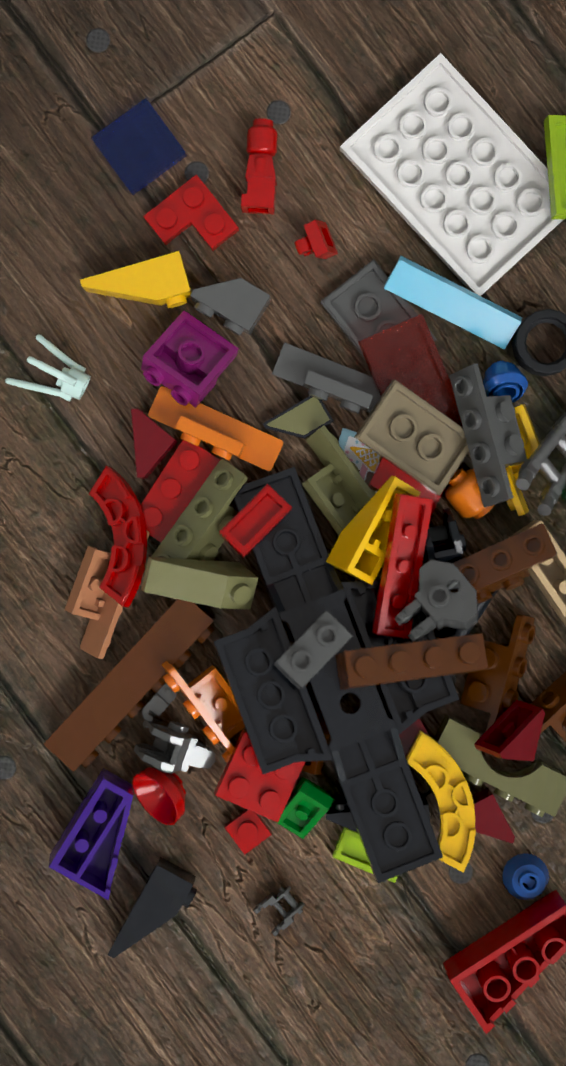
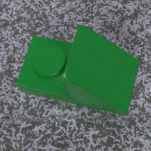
[274,778,334,839]

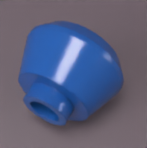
[483,361,528,403]
[502,853,549,900]

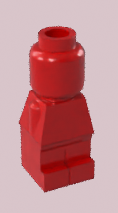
[241,118,278,215]

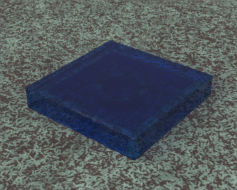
[91,98,187,196]

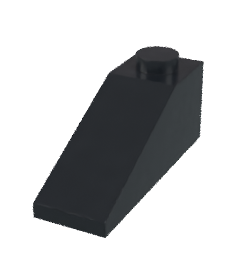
[108,857,197,958]

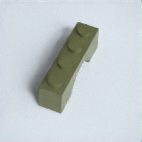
[434,714,566,817]

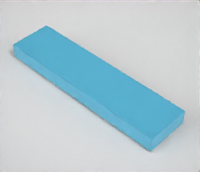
[384,255,522,349]

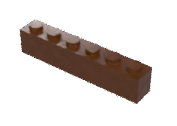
[44,599,215,772]

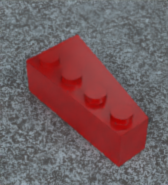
[443,889,566,1035]

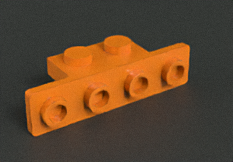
[148,386,284,471]
[161,661,245,763]

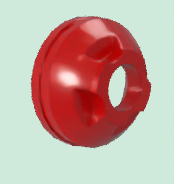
[132,767,186,825]

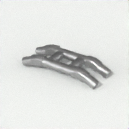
[516,412,566,516]

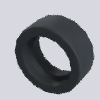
[512,309,566,377]

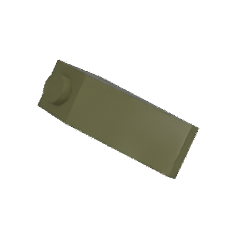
[141,557,258,609]

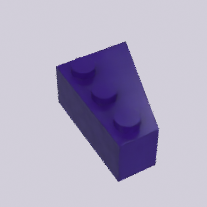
[49,768,133,900]

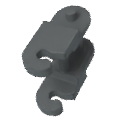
[142,683,180,722]
[253,886,305,936]

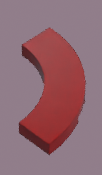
[89,465,147,608]

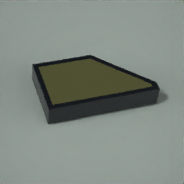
[263,396,334,439]

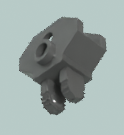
[395,560,477,642]
[134,718,216,773]

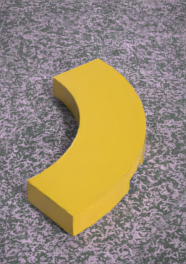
[405,730,476,873]

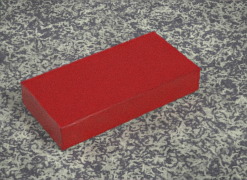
[219,484,292,558]

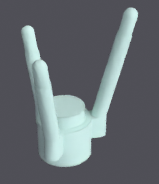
[5,334,91,402]

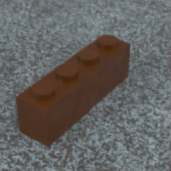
[336,633,488,690]

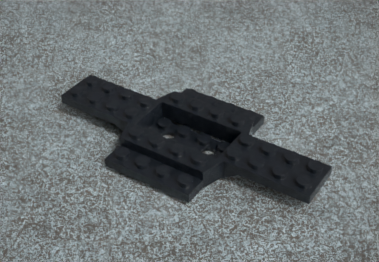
[214,467,459,883]

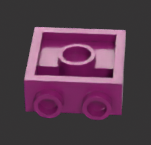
[141,311,239,408]

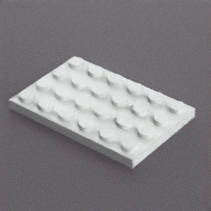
[340,53,564,296]

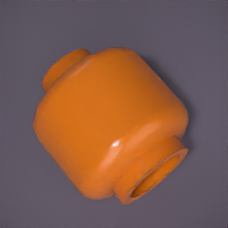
[445,468,495,519]

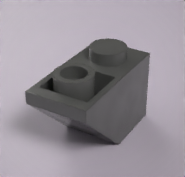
[190,278,271,336]

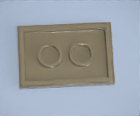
[354,380,469,495]

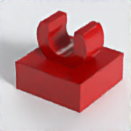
[294,220,338,259]

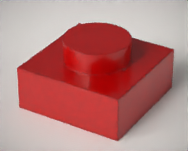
[224,809,272,855]

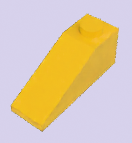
[80,251,192,308]
[326,476,421,585]

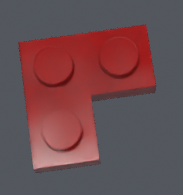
[143,174,239,251]

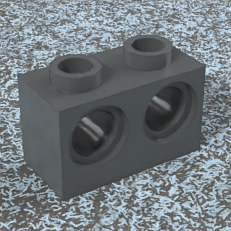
[274,611,352,689]

